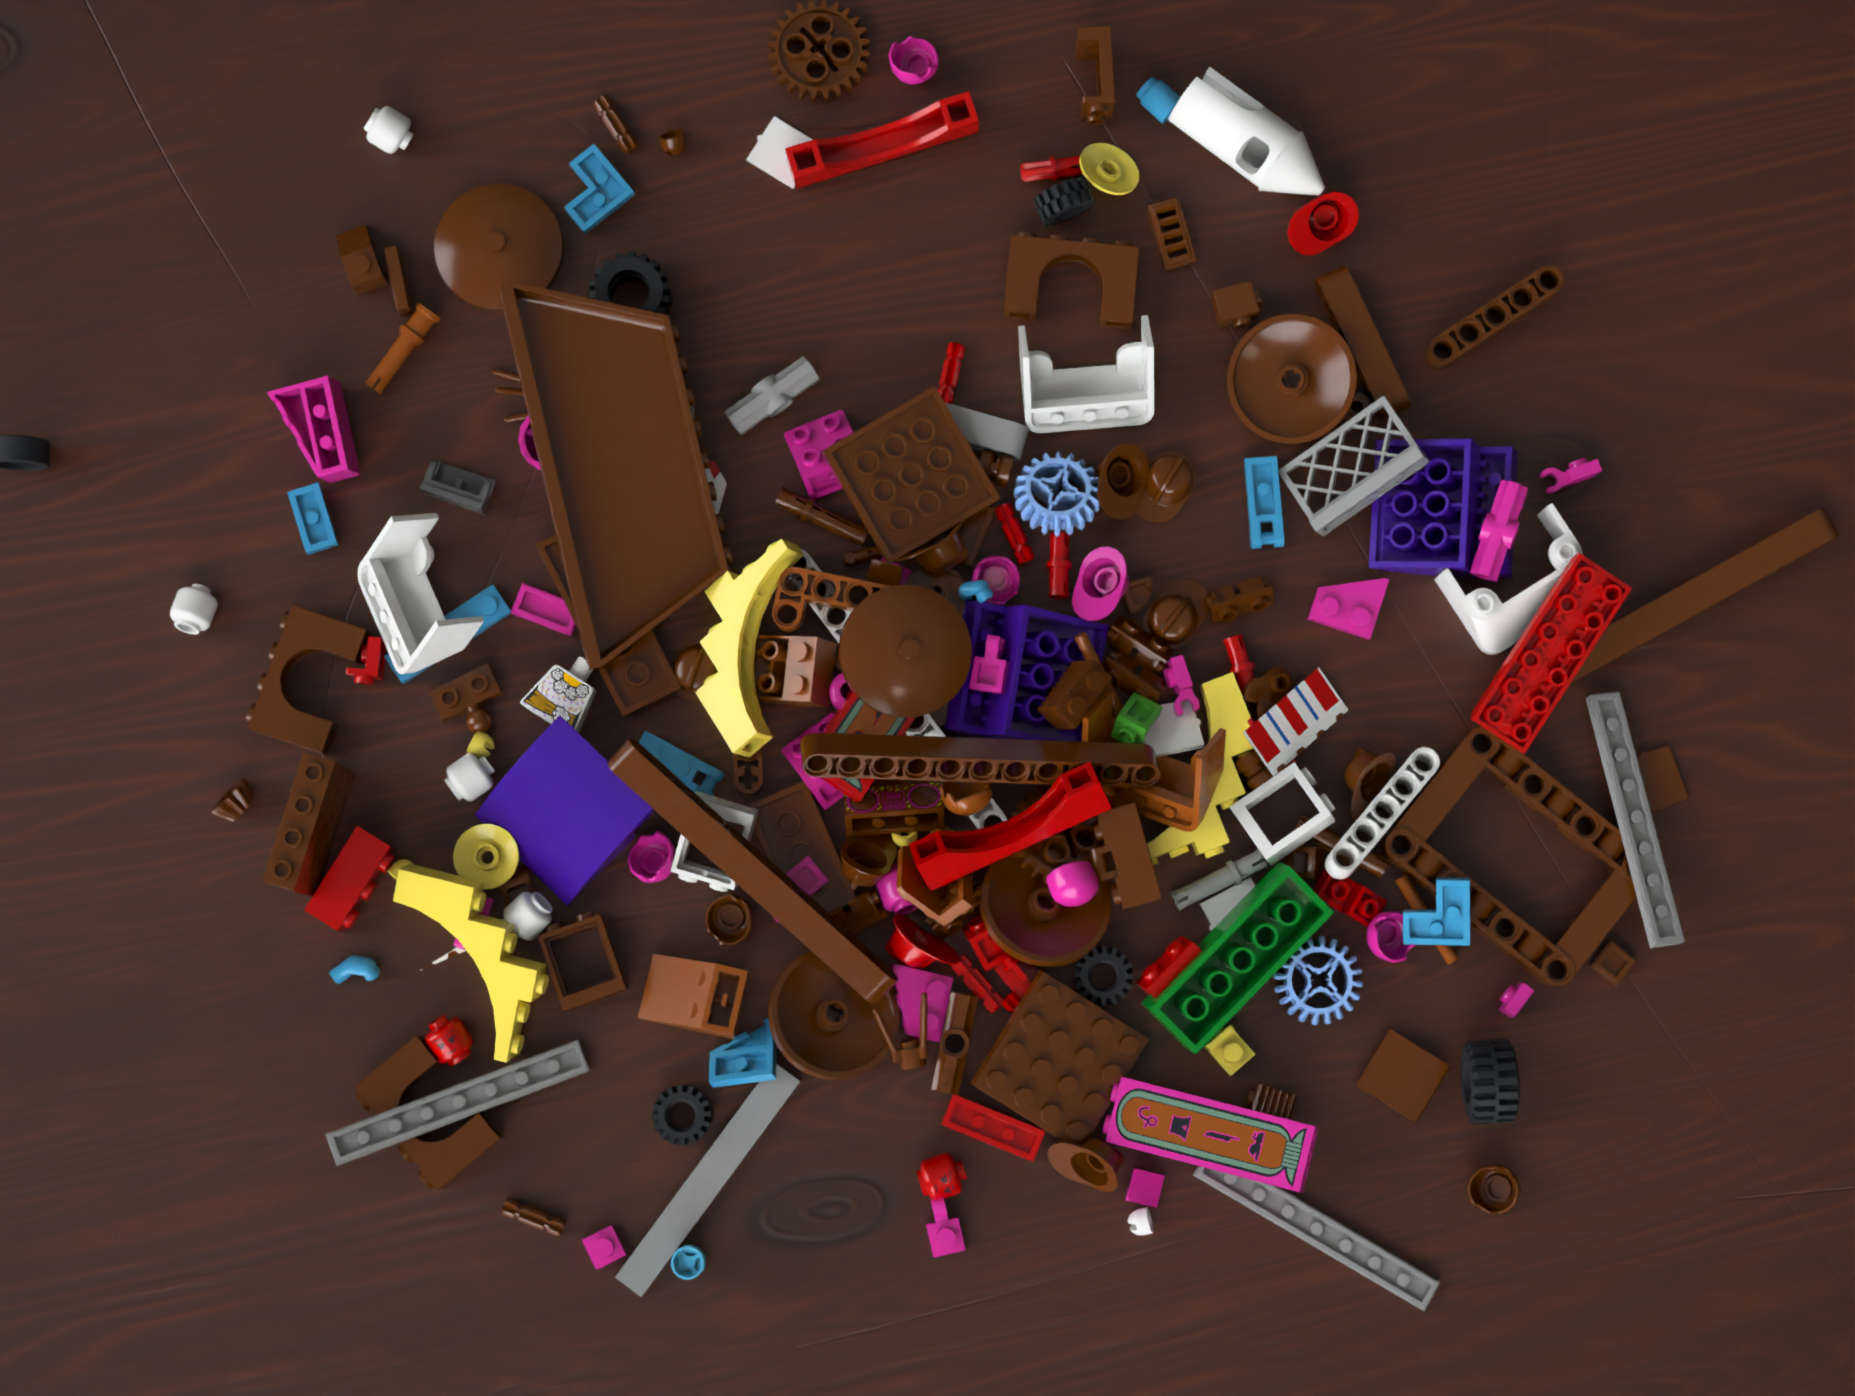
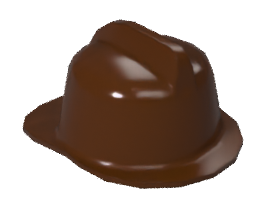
[1096,443,1149,520]
[1137,450,1197,523]
[895,521,968,573]
[1143,579,1210,649]
[672,626,718,702]
[1344,748,1396,822]
[840,834,897,890]
[1047,1138,1124,1192]

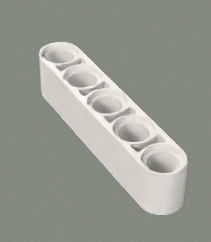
[1325,747,1440,879]

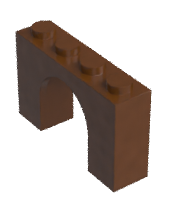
[1003,232,1139,330]
[246,605,371,756]
[354,1036,503,1190]

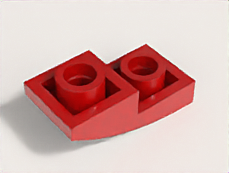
[1313,868,1387,928]

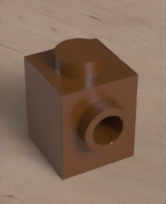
[1211,281,1262,329]

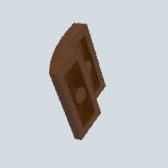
[1356,1029,1450,1123]

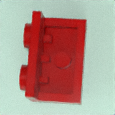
[1136,935,1202,998]

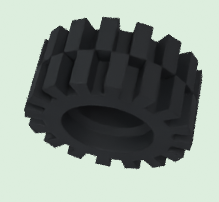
[1033,177,1096,226]
[1073,946,1134,1006]
[651,1085,713,1145]

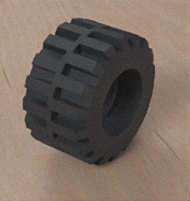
[589,251,673,316]
[1460,1039,1520,1124]

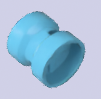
[671,1244,706,1280]

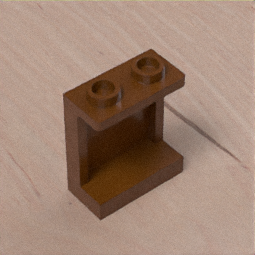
[1075,26,1115,125]

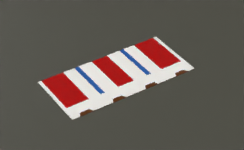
[1243,667,1348,776]

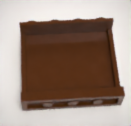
[261,752,356,897]

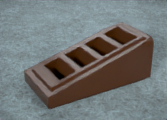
[1146,197,1196,272]

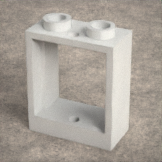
[1230,762,1335,866]
[671,791,759,892]

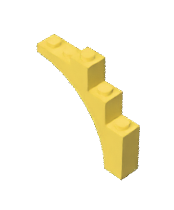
[695,539,804,758]
[1147,672,1254,865]
[393,864,549,1063]

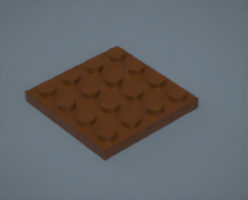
[821,386,1000,564]
[970,970,1149,1146]

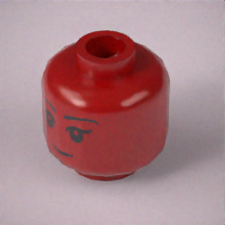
[424,1015,474,1066]
[916,1153,967,1201]

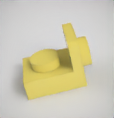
[1204,1024,1256,1076]

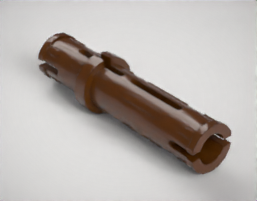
[774,487,869,548]
[1293,814,1390,878]

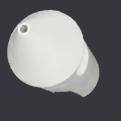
[1169,66,1325,196]

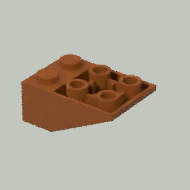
[754,635,837,708]
[638,954,749,1040]

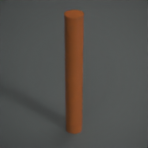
[1074,632,1123,718]
[1395,875,1459,965]

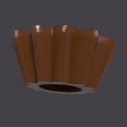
[210,778,254,822]

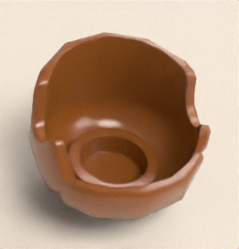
[940,781,993,816]

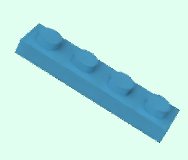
[384,584,511,684]

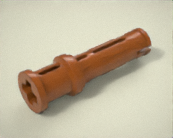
[364,302,441,395]

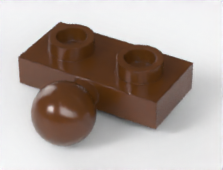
[429,663,503,734]

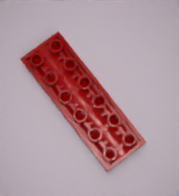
[1470,553,1632,754]

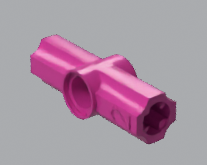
[1470,480,1528,582]

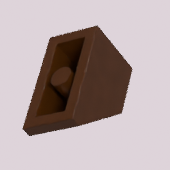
[336,224,388,296]

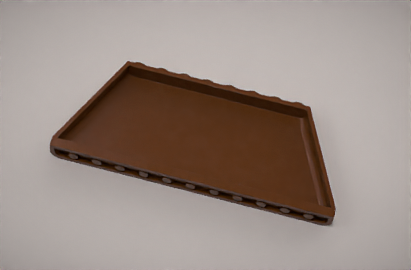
[499,281,732,670]

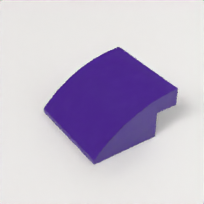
[1369,439,1518,579]
[944,600,1108,741]
[475,715,655,906]

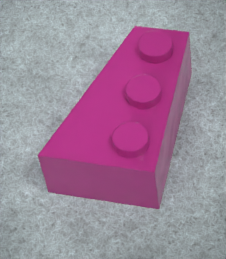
[267,375,361,483]

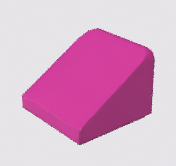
[1125,1167,1165,1208]

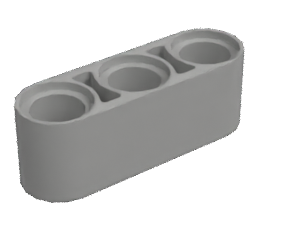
[945,403,1029,460]

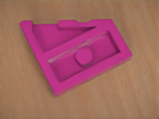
[1307,578,1389,640]
[890,964,953,1042]

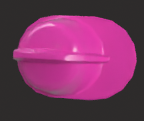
[1072,547,1129,621]

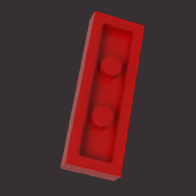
[941,1094,1045,1162]

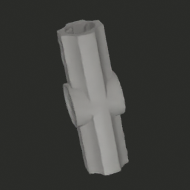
[725,356,820,435]

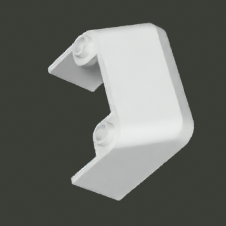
[1018,315,1154,433]
[1434,503,1583,655]
[358,513,484,674]

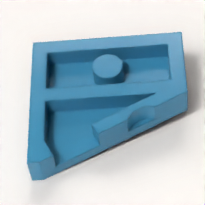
[709,1018,777,1088]

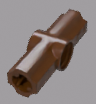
[931,991,979,1095]

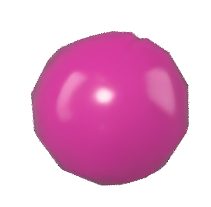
[888,36,939,85]
[971,555,1020,605]
[627,831,676,883]
[1046,861,1099,907]
[1366,910,1415,963]

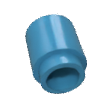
[1136,77,1181,124]

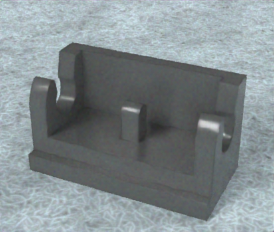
[420,460,497,515]

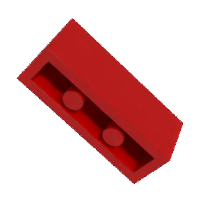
[304,826,396,932]

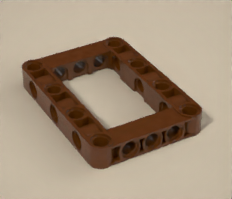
[1381,726,1637,987]

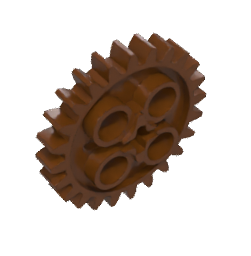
[767,0,870,103]
[1010,784,1111,884]

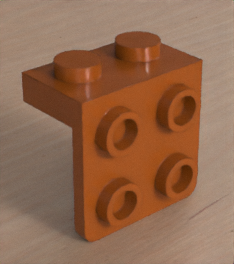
[897,846,973,926]

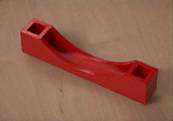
[785,91,979,189]
[909,761,1112,891]

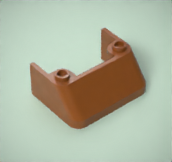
[1082,689,1226,832]

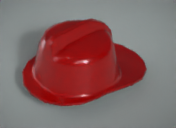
[1287,192,1359,255]
[885,914,960,969]

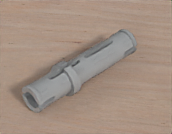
[1170,849,1268,911]

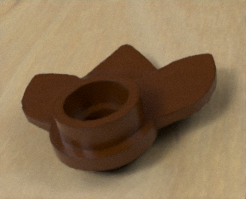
[1243,667,1292,719]

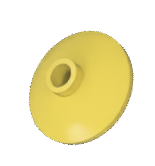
[1079,143,1139,195]
[453,824,519,890]

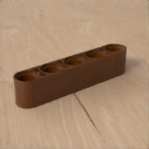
[1424,265,1564,370]
[1314,266,1410,420]

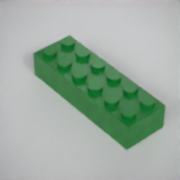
[1141,862,1334,1055]

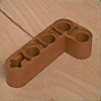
[772,567,890,632]

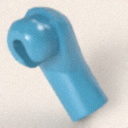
[958,580,993,603]

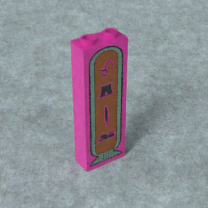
[1103,1077,1319,1192]

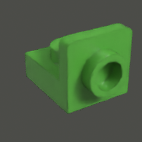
[1111,692,1163,744]

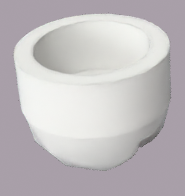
[1127,1207,1154,1236]

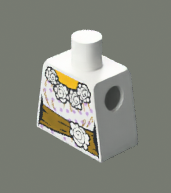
[520,656,597,733]

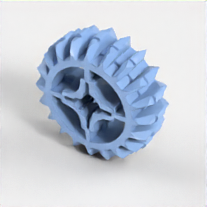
[1014,451,1100,537]
[1273,936,1363,1025]

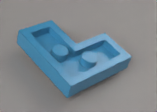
[564,144,635,235]
[1403,877,1471,946]

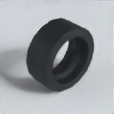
[0,435,51,471]

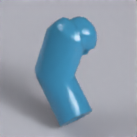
[329,955,380,985]

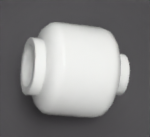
[364,106,414,154]
[170,584,218,634]
[444,753,495,802]
[503,892,553,941]

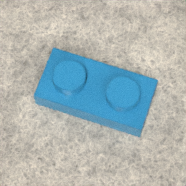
[287,482,339,555]

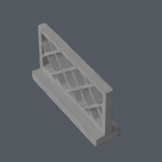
[1278,396,1431,537]

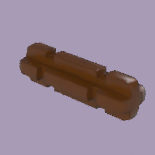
[593,95,639,154]
[501,1198,566,1236]

